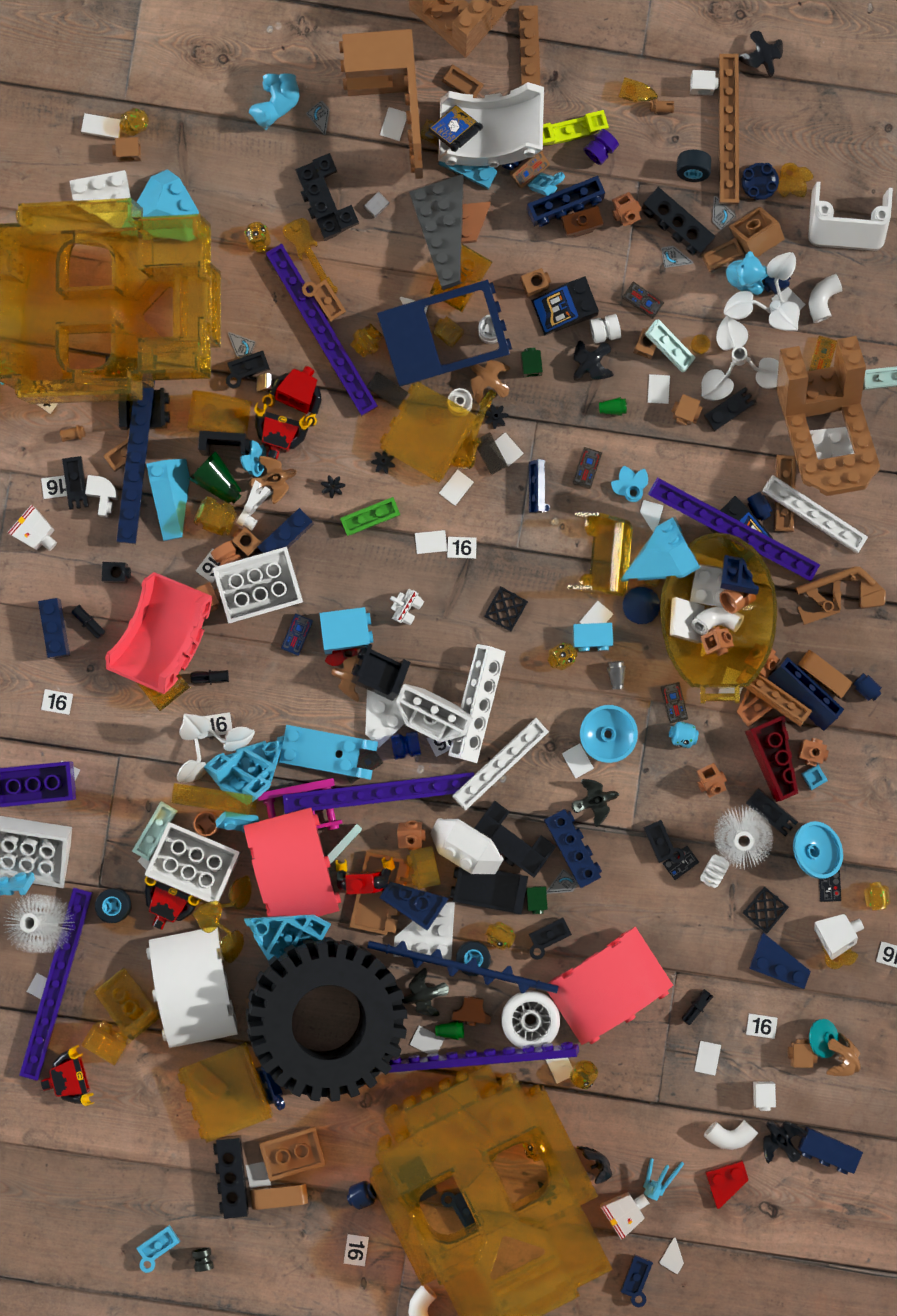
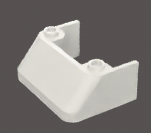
[808,182,893,251]

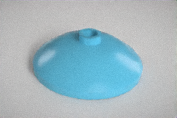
[580,705,638,763]
[793,821,843,879]

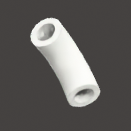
[808,274,842,323]
[691,607,744,635]
[704,1120,758,1150]
[408,1283,437,1316]

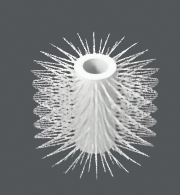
[714,805,774,870]
[4,894,74,953]

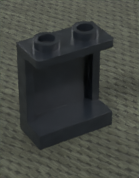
[118,388,170,430]
[198,431,250,456]
[351,643,411,701]

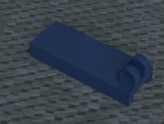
[529,459,550,513]

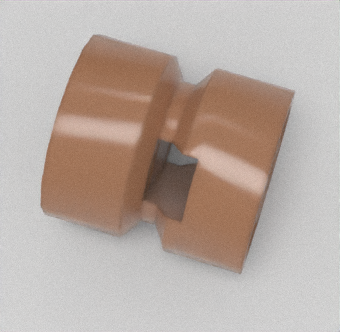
[211,540,242,566]
[719,589,757,614]
[193,811,220,836]

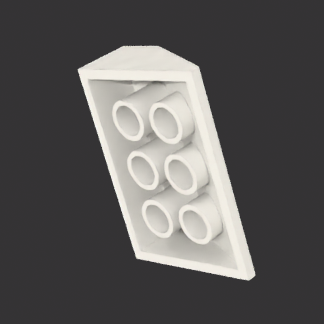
[212,547,303,624]
[0,816,72,888]
[145,822,240,906]

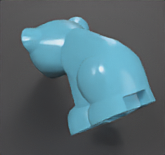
[249,73,300,130]
[726,251,768,295]

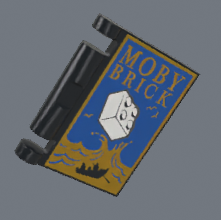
[428,105,483,152]

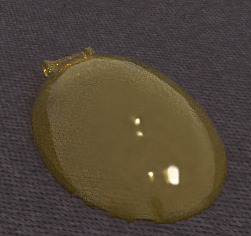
[660,533,777,704]

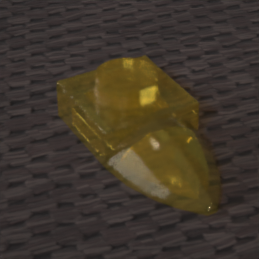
[619,77,658,102]

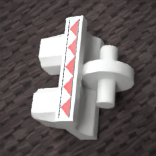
[390,589,424,625]

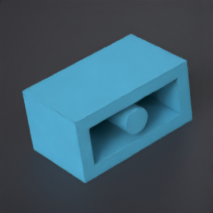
[573,623,613,652]

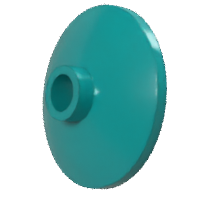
[809,1019,839,1058]

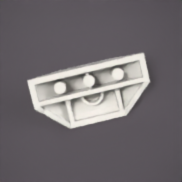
[396,684,474,742]
[430,818,504,874]

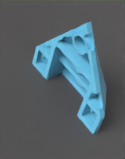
[120,169,205,243]
[620,516,700,582]
[204,736,284,805]
[244,915,331,961]

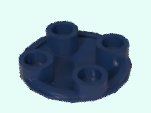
[741,163,779,200]
[623,587,660,624]

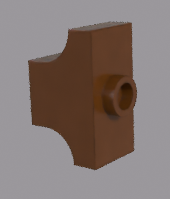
[561,206,604,237]
[452,996,491,1026]

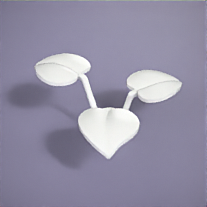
[724,252,800,331]
[702,316,779,401]
[177,714,255,783]

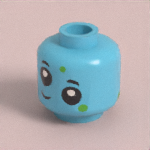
[669,722,699,748]

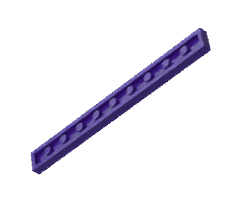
[266,244,378,417]
[648,477,820,581]
[282,772,474,814]
[19,887,93,1081]
[389,1042,579,1073]

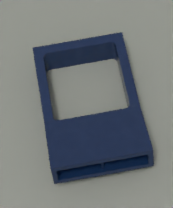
[377,279,512,387]

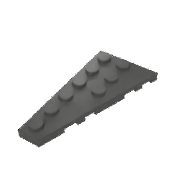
[409,174,464,290]

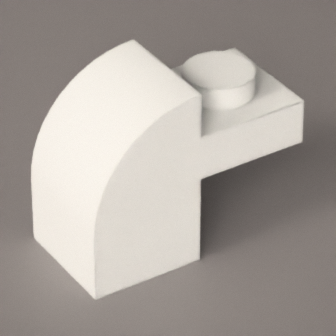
[85,475,118,518]

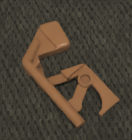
[795,566,886,625]

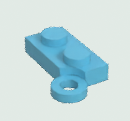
[528,172,565,196]
[215,811,259,833]
[136,1225,180,1273]

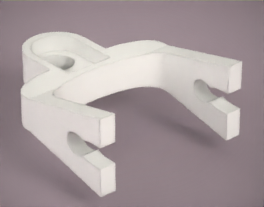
[236,480,273,531]

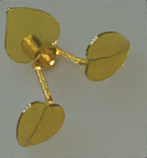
[192,875,252,963]

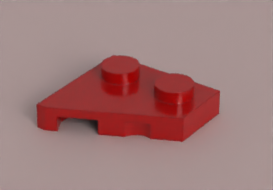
[705,1160,749,1209]

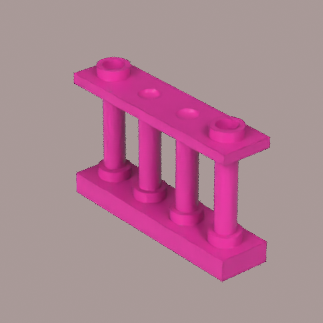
[258,778,343,830]

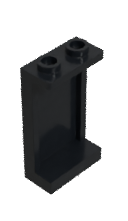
[450,867,528,915]

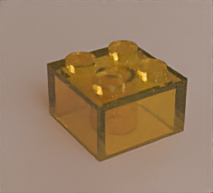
[406,845,441,889]
[81,1021,132,1066]

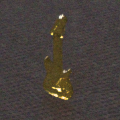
[283,218,338,293]
[452,390,496,469]

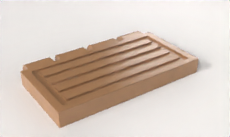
[349,851,411,935]

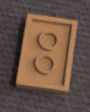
[259,1126,326,1181]

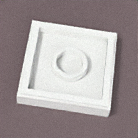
[670,597,705,644]

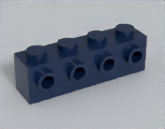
[527,176,605,227]
[767,657,844,731]
[544,809,602,888]

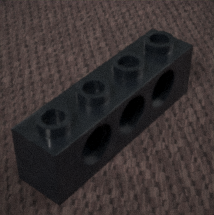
[642,187,715,258]
[213,1135,249,1219]

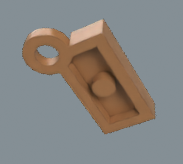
[302,279,346,322]
[103,428,130,472]

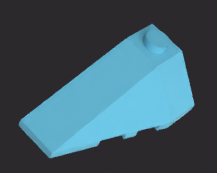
[146,459,190,541]

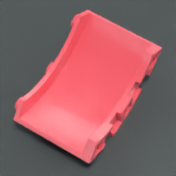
[105,572,212,694]
[244,808,341,917]
[547,927,674,1045]

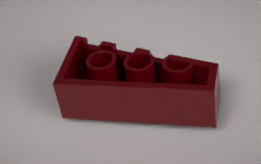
[745,715,798,802]

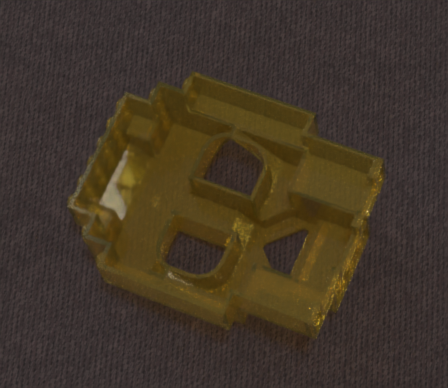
[0,198,221,404]
[369,1064,613,1316]

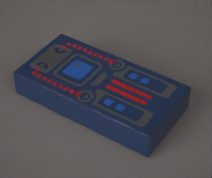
[281,613,313,656]

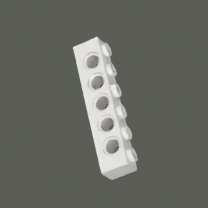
[448,644,506,763]

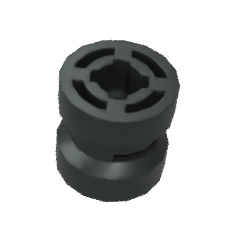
[192,1247,214,1272]

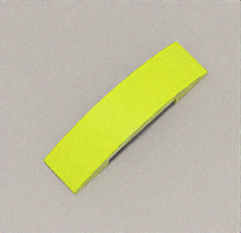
[543,110,609,146]

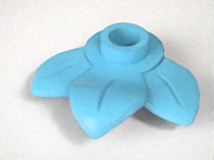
[240,440,266,477]
[611,466,648,502]

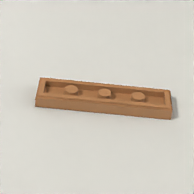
[774,455,796,532]
[737,666,812,727]

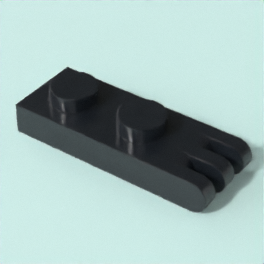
[704,387,757,432]
[62,456,89,510]
[746,788,798,836]

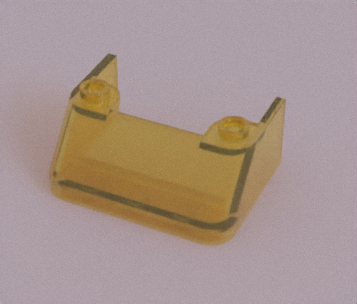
[567,513,632,596]

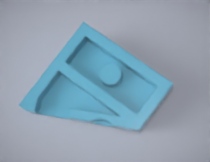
[0,872,35,896]

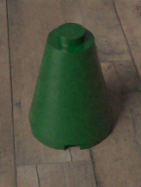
[189,451,242,504]

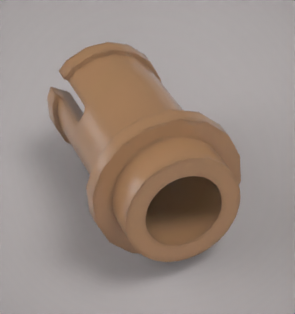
[650,99,674,114]
[60,425,86,442]

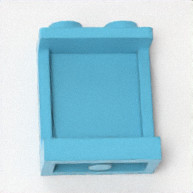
[319,607,374,655]

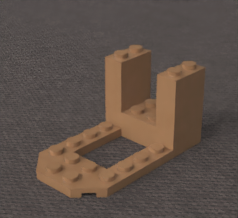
[409,0,517,57]
[339,29,423,179]
[776,336,880,496]

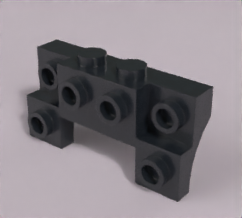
[295,153,359,241]
[474,800,556,878]

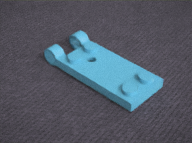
[279,725,378,780]

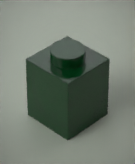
[521,348,543,378]
[526,886,548,914]

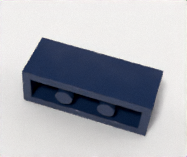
[258,508,314,553]
[38,598,70,659]
[797,1126,863,1175]

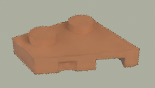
[461,202,490,244]
[737,690,774,728]

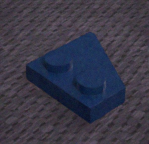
[720,555,759,595]

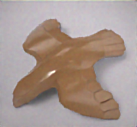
[470,360,511,404]
[249,456,297,504]
[331,655,359,702]
[826,1033,861,1076]

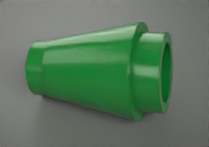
[599,397,627,416]
[435,1021,464,1040]

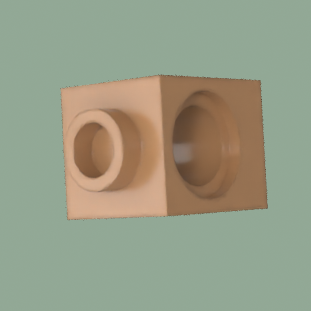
[112,137,141,162]
[520,268,551,298]
[633,327,656,359]
[232,527,262,557]

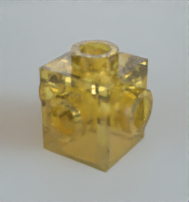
[350,323,384,358]

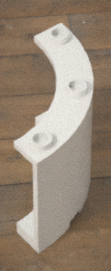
[438,82,544,168]
[146,926,238,1048]

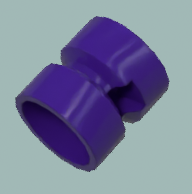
[583,129,619,166]

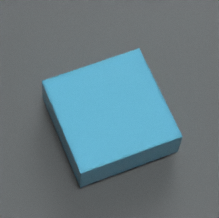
[801,764,828,790]

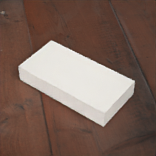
[81,113,122,139]

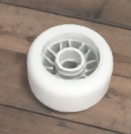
[501,990,560,1049]

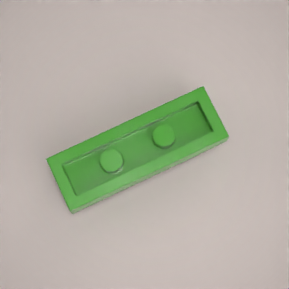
[340,497,400,537]

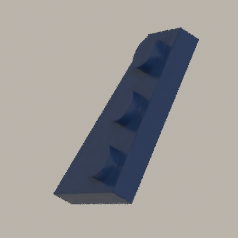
[379,882,449,931]
[749,932,811,989]

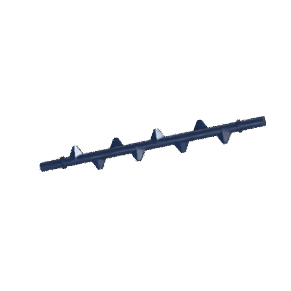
[367,941,558,993]

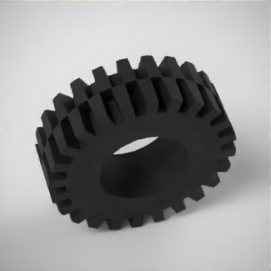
[246,937,407,1102]

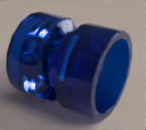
[391,731,421,760]

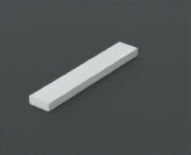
[762,475,868,554]
[452,718,549,810]

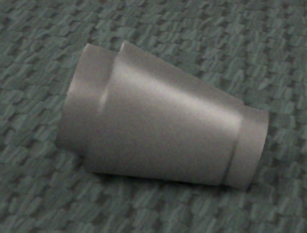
[607,661,626,689]

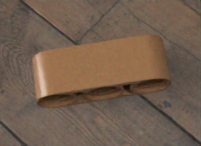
[797,650,853,699]
[250,1183,308,1210]

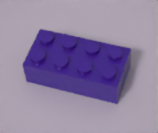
[0,761,77,808]

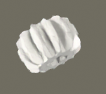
[700,854,729,888]

